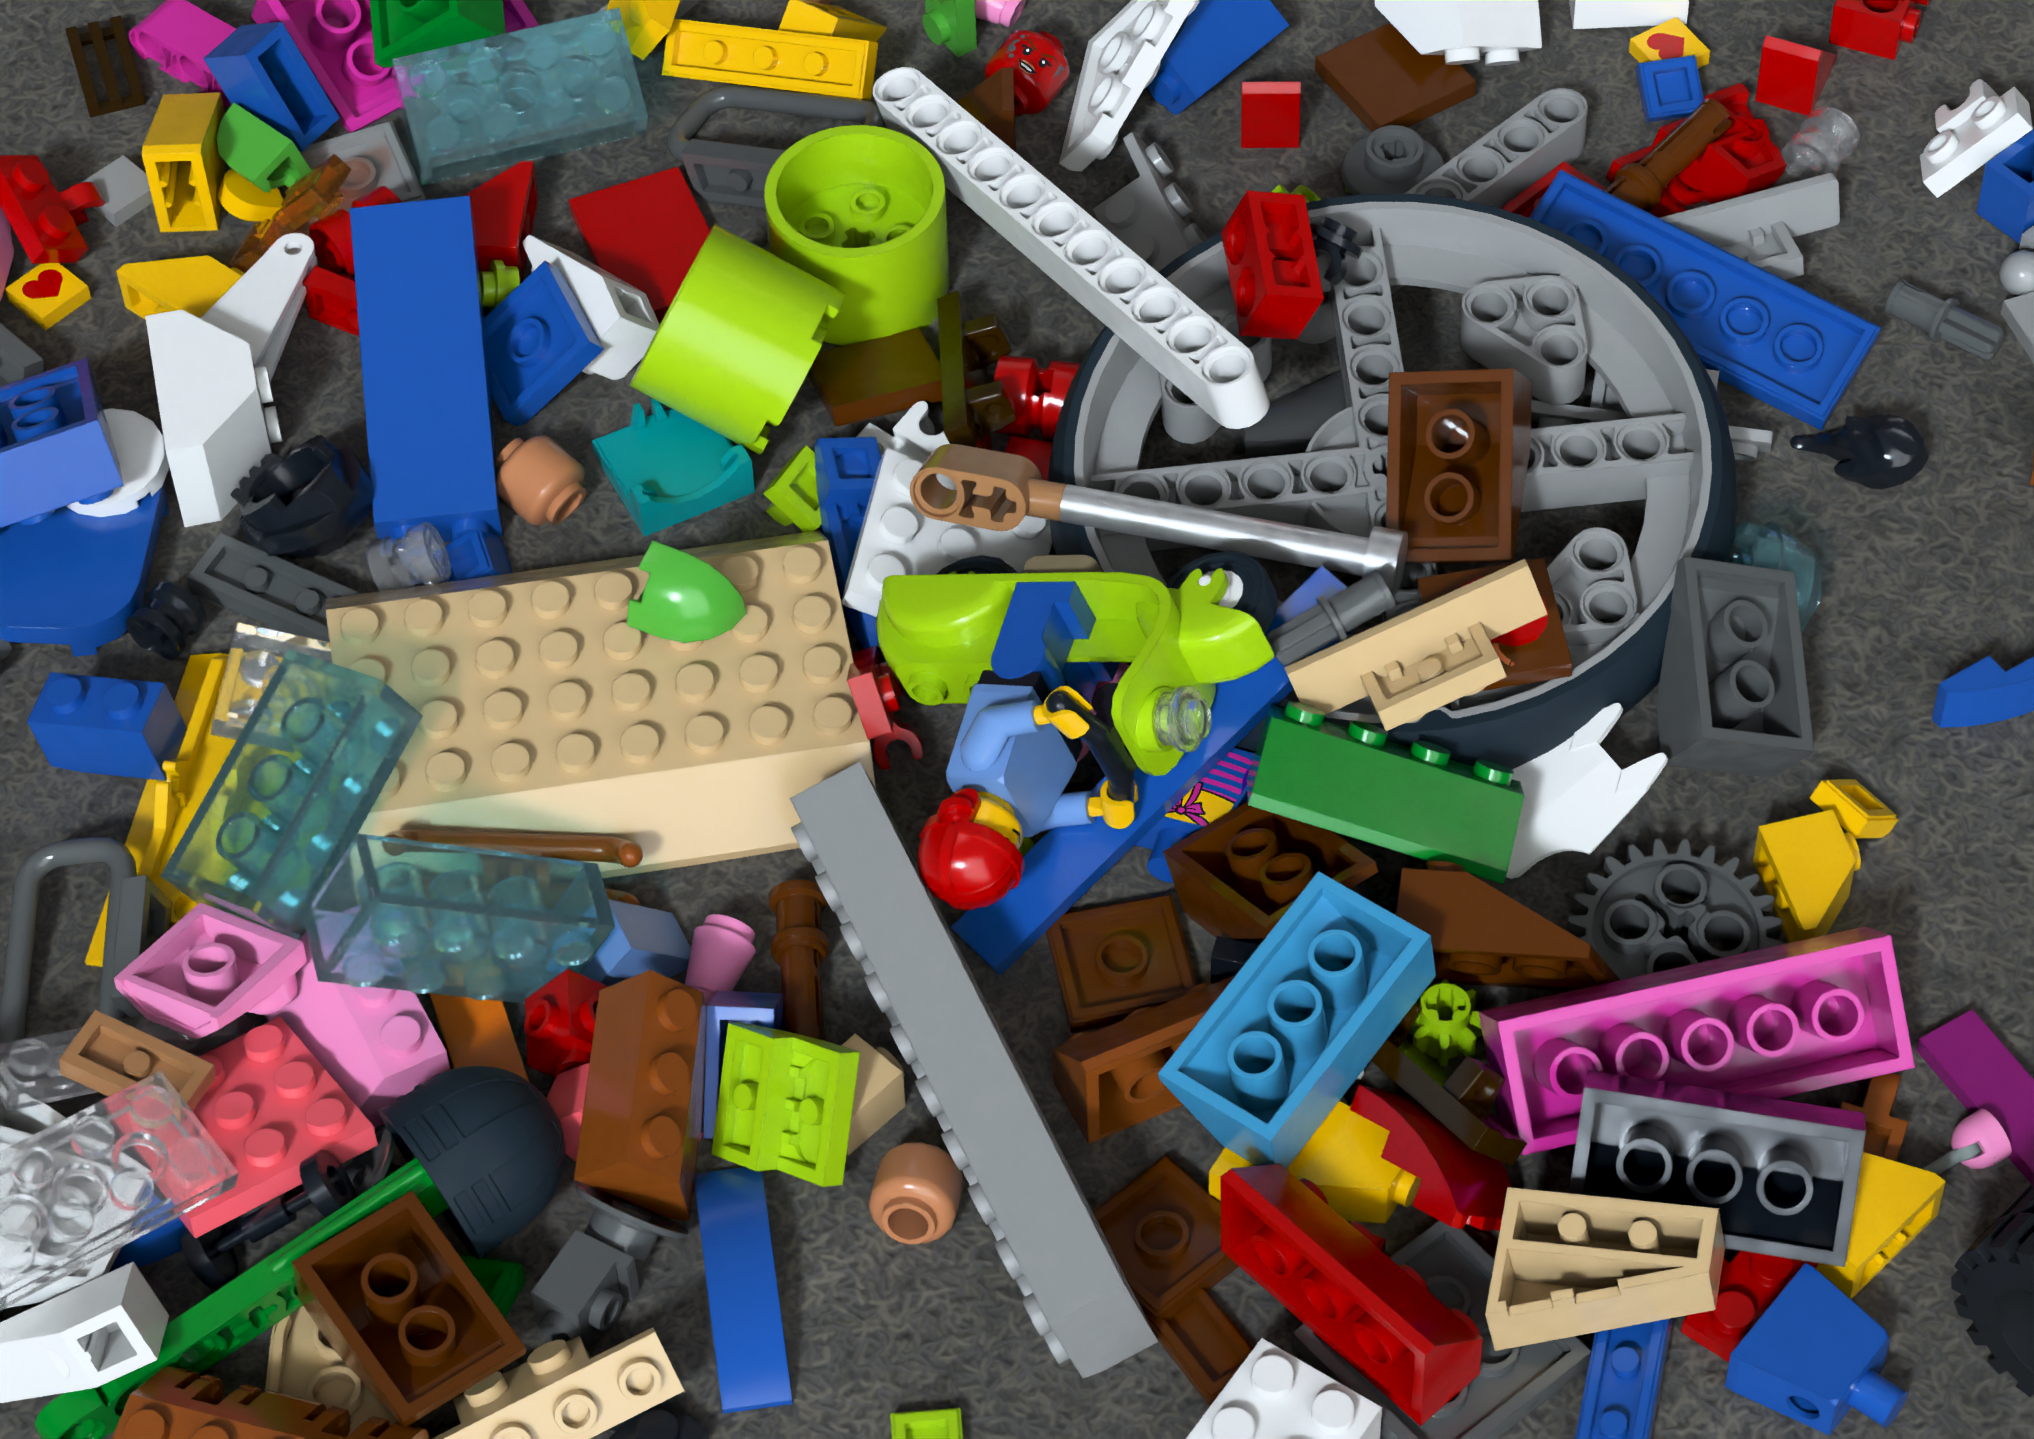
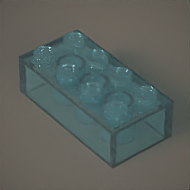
[392,8,648,186]
[160,649,423,940]
[303,833,615,1003]

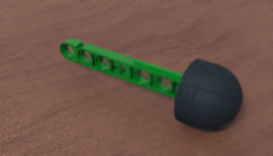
[34,1066,565,1439]

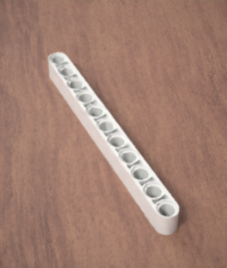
[872,67,1270,429]

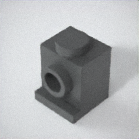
[531,1229,640,1346]

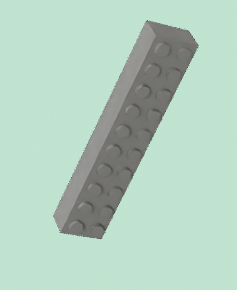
[790,761,1158,1378]

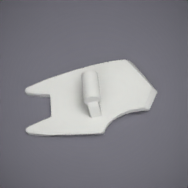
[1506,703,1668,879]

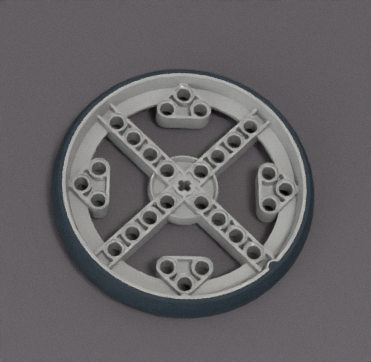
[1048,194,1738,770]

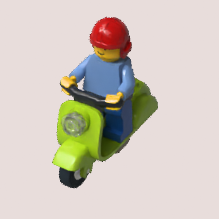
[876,551,1277,910]

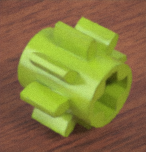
[1408,979,1483,1067]

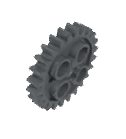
[1566,838,1784,980]

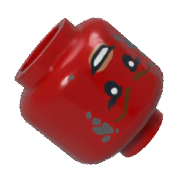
[984,30,1070,116]

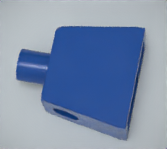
[1725,1263,1908,1435]

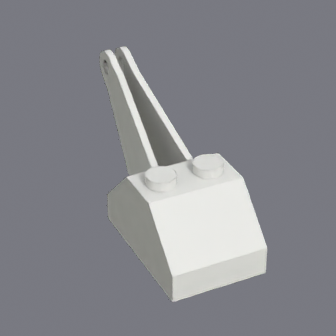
[145,233,318,527]

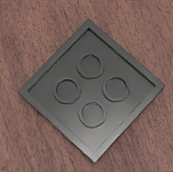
[1292,1221,1591,1439]

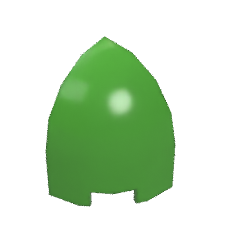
[216,102,315,193]
[627,540,747,643]

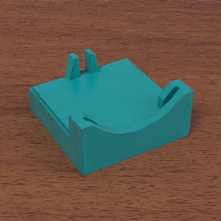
[592,398,755,537]

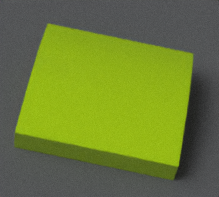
[711,1022,860,1187]

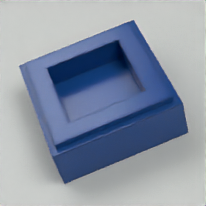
[1635,55,1704,123]

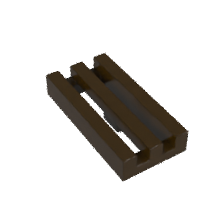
[65,15,146,118]

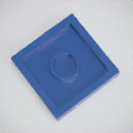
[484,261,604,427]

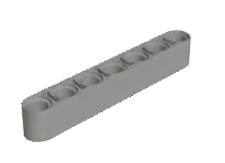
[1297,88,1588,344]

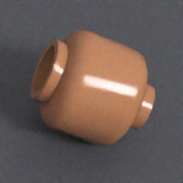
[495,435,586,526]
[868,1142,964,1244]

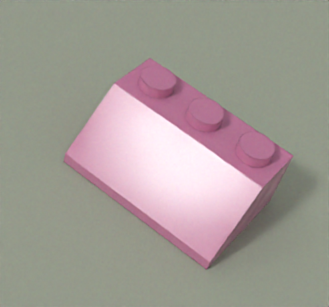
[264,905,450,1128]

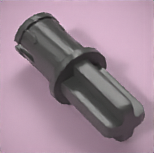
[1885,279,2005,360]
[1266,570,1396,666]

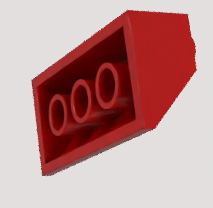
[1221,1164,1483,1426]

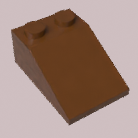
[1386,368,1532,564]
[1163,801,1378,939]
[1396,861,1620,991]
[291,1191,526,1428]

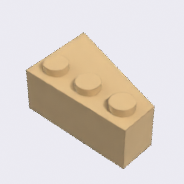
[1485,1187,1725,1351]

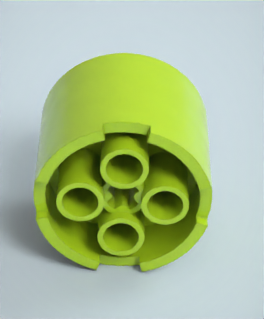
[764,125,950,346]
[629,223,846,455]

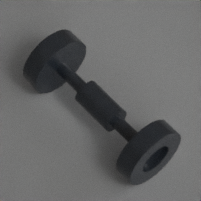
[180,1150,356,1289]

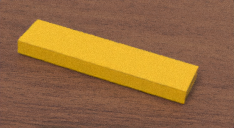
[662,19,878,100]

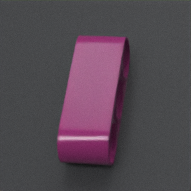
[129,0,236,108]

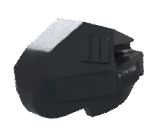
[230,435,372,559]

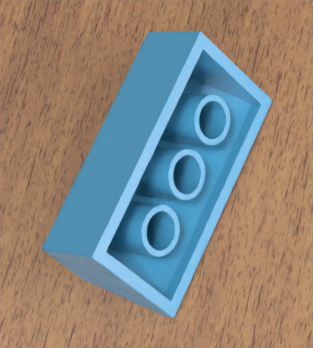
[1158,871,1436,1169]

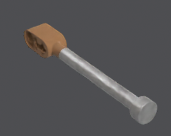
[910,444,1408,595]

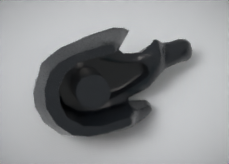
[1790,413,1930,490]

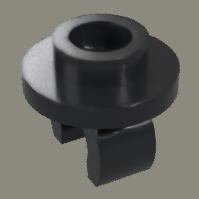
[1310,217,1363,285]

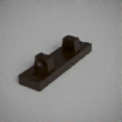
[937,290,1016,450]
[1371,1002,1527,1166]

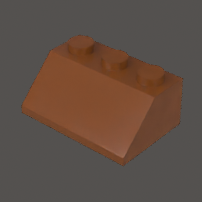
[574,970,707,1220]
[1052,975,1235,1144]

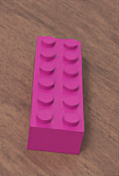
[1478,926,1915,1155]

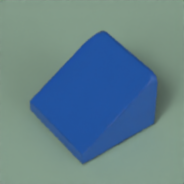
[431,531,513,583]

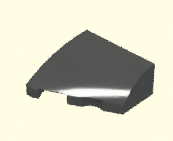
[1242,370,1347,459]

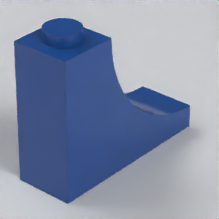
[1148,0,1289,116]

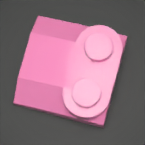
[114,902,307,1039]

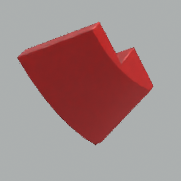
[1606,83,1787,218]
[1350,1084,1512,1231]

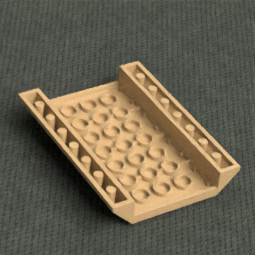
[325,530,876,912]

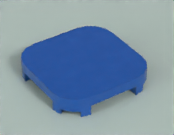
[0,483,169,657]

